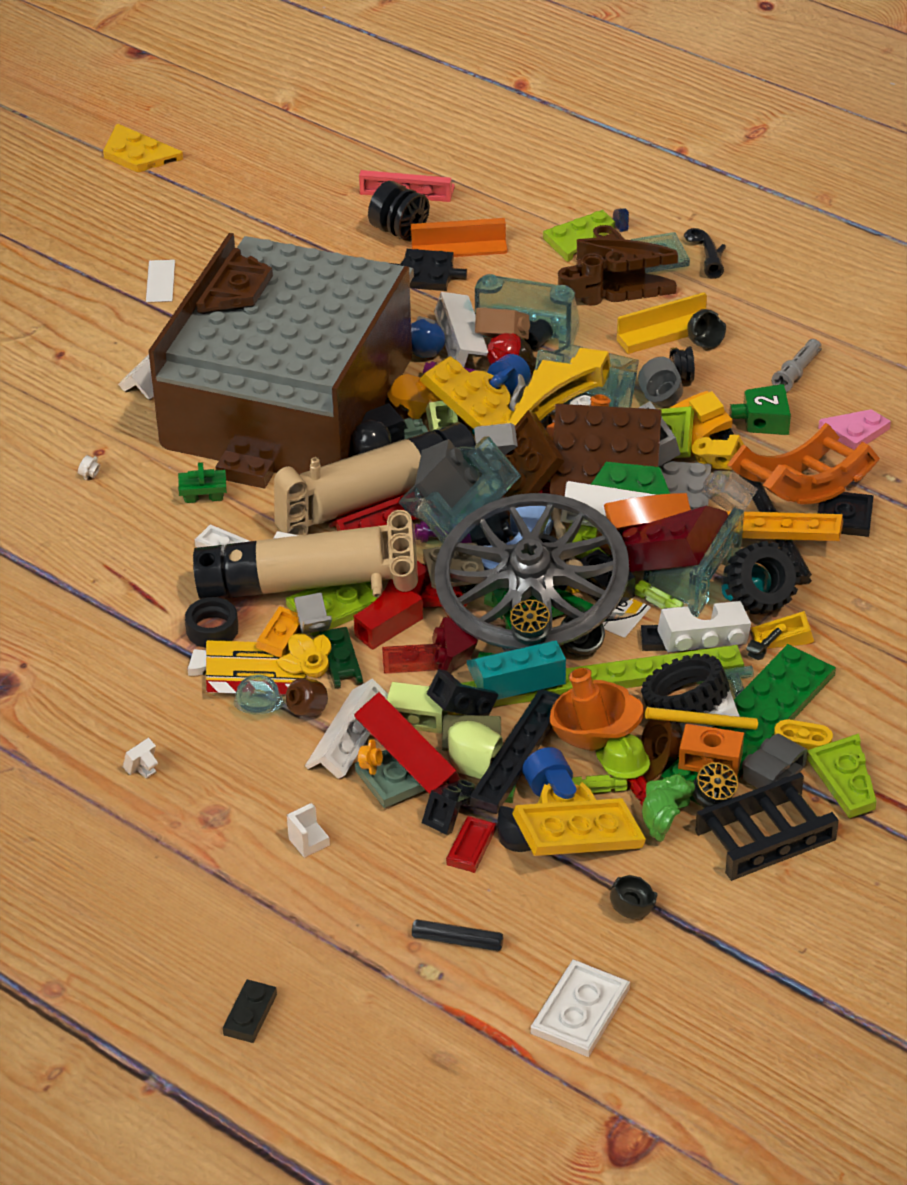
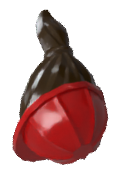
[486,333,542,373]

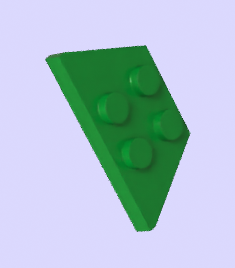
[591,462,670,495]

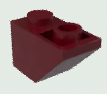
[432,617,478,673]

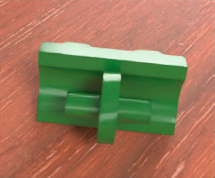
[178,462,227,503]

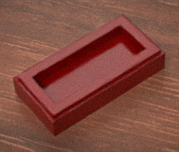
[446,816,496,873]

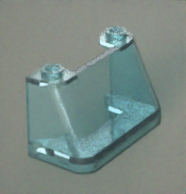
[475,274,579,350]

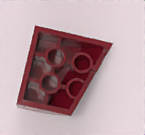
[622,505,728,572]

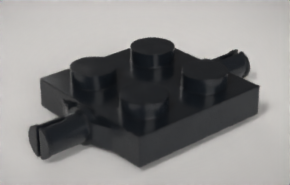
[389,249,467,291]

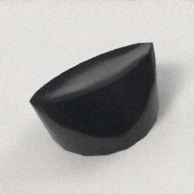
[497,806,531,852]

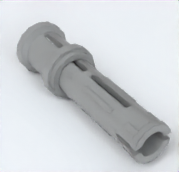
[771,339,822,392]

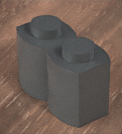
[742,733,807,788]

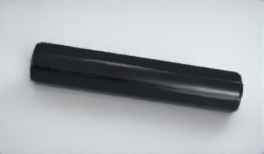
[412,919,504,951]

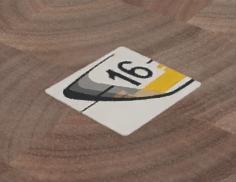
[602,598,651,637]

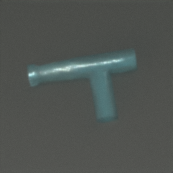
[697,665,754,697]

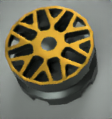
[510,600,551,645]
[693,762,738,808]

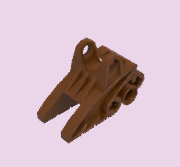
[558,225,678,306]

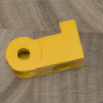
[691,435,744,470]

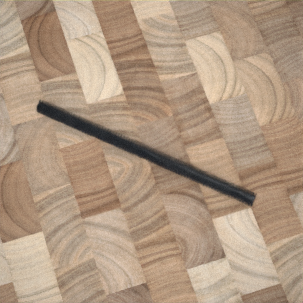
[716,428,812,585]

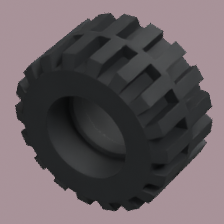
[723,541,800,614]

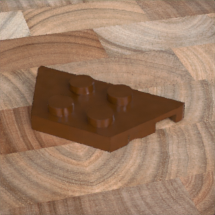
[196,247,273,312]

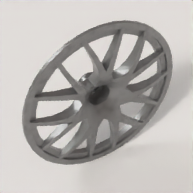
[435,493,629,649]

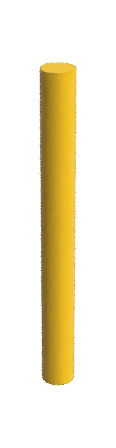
[645,707,758,730]

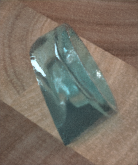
[234,675,285,715]

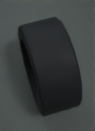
[185,597,239,648]

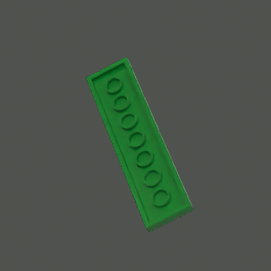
[660,644,836,805]

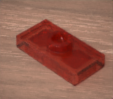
[382,644,438,674]

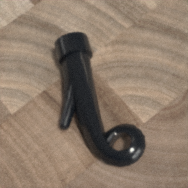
[684,228,726,279]

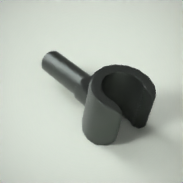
[746,628,782,660]

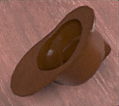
[641,719,682,782]

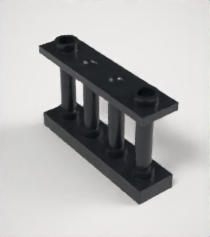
[695,772,839,881]

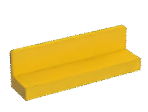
[617,292,707,354]

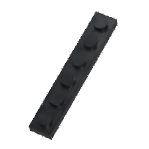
[469,689,560,814]

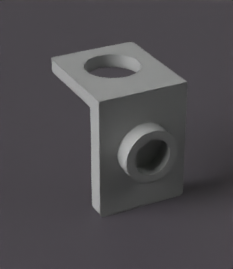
[294,593,332,634]

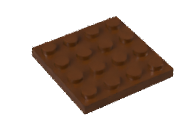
[550,404,662,496]

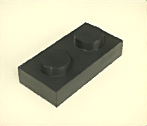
[223,979,277,1043]

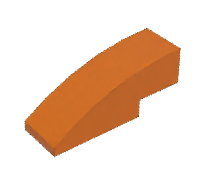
[604,493,691,531]

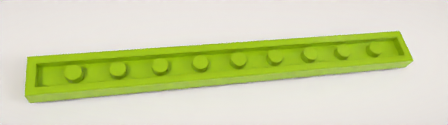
[461,645,744,707]

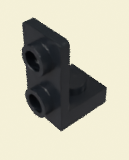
[426,669,499,716]
[422,780,475,835]

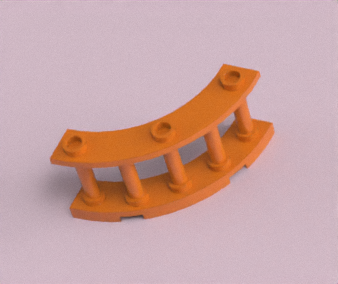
[727,423,880,504]

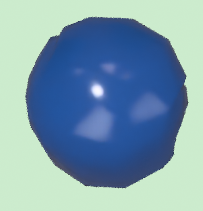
[411,319,446,358]

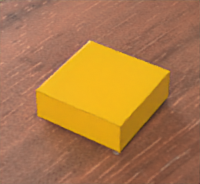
[689,391,725,423]

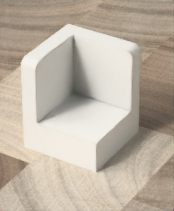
[287,803,330,858]

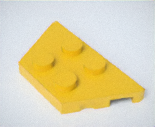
[103,124,183,173]

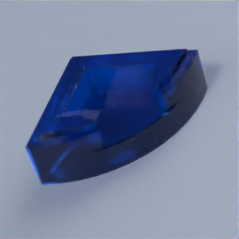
[613,208,629,232]

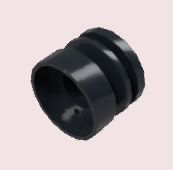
[368,181,430,241]

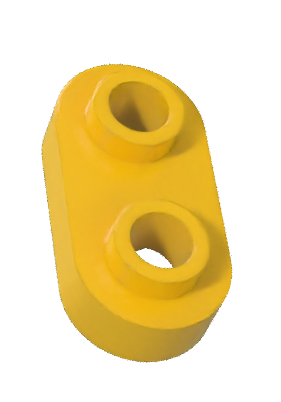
[774,719,833,750]

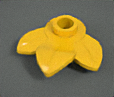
[277,634,332,678]

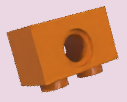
[678,724,744,778]

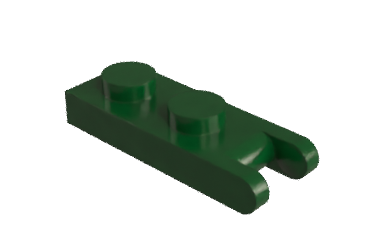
[319,627,363,689]

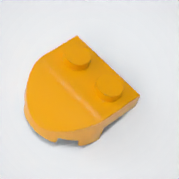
[387,374,442,419]

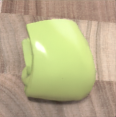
[448,721,503,779]

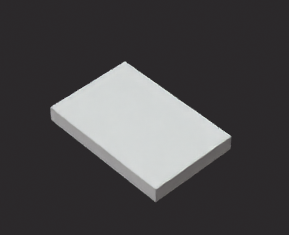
[531,960,630,1057]

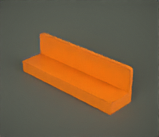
[411,218,508,257]

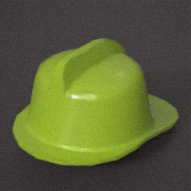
[596,734,650,779]

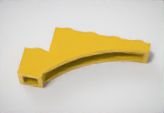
[506,348,611,425]

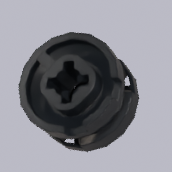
[669,346,695,382]

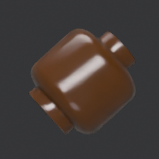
[285,678,328,717]

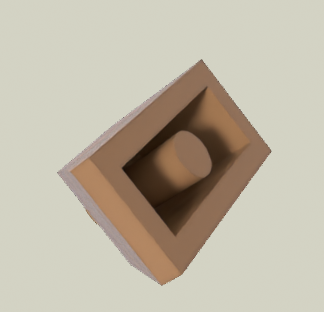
[475,308,530,340]

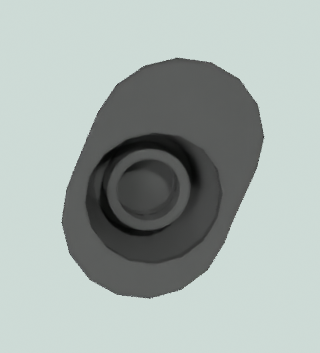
[638,357,684,407]

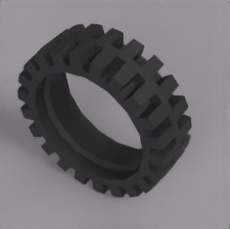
[641,654,730,723]

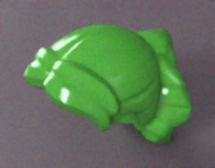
[642,774,695,842]

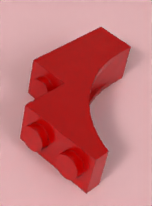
[353,550,430,650]

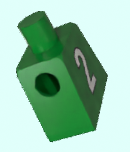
[729,384,791,435]

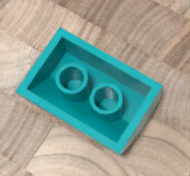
[466,640,566,700]

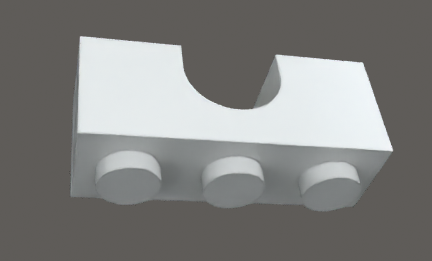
[657,601,751,652]

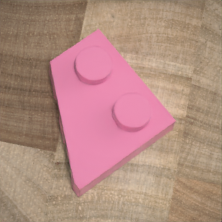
[818,409,891,450]

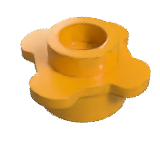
[358,739,383,775]

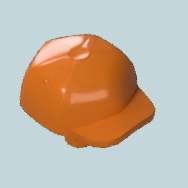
[550,668,644,751]

